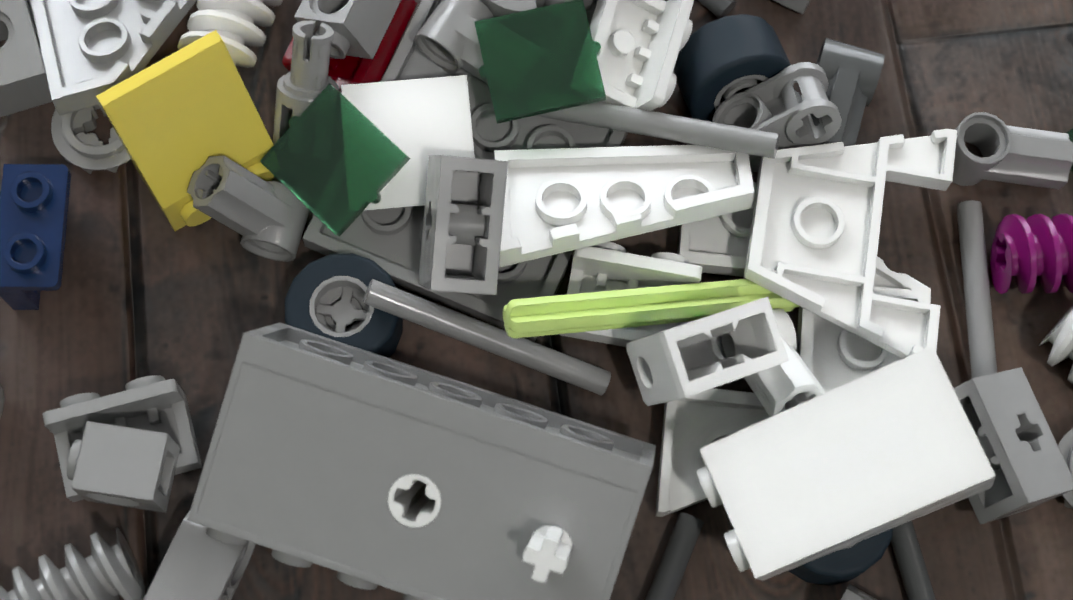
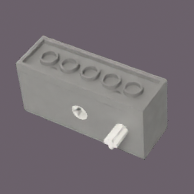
[188,322,656,600]

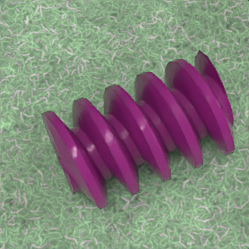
[990,214,1073,294]

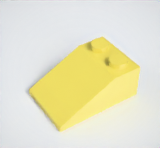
[96,30,282,231]

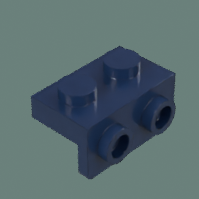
[0,164,71,310]

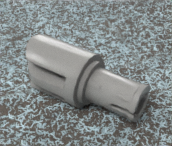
[273,20,339,161]

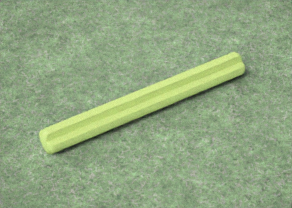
[503,279,800,339]

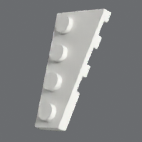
[494,145,755,268]

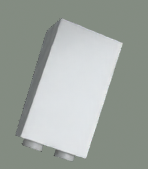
[696,345,996,581]

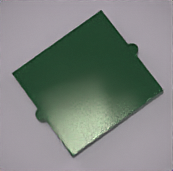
[474,0,606,124]
[260,83,411,237]

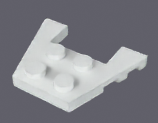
[744,129,957,358]

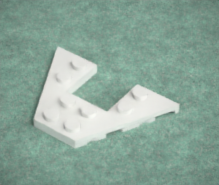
[655,182,931,517]

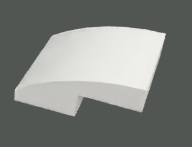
[341,75,475,212]

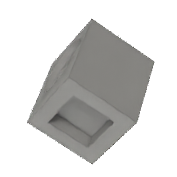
[294,0,401,59]
[67,421,180,513]

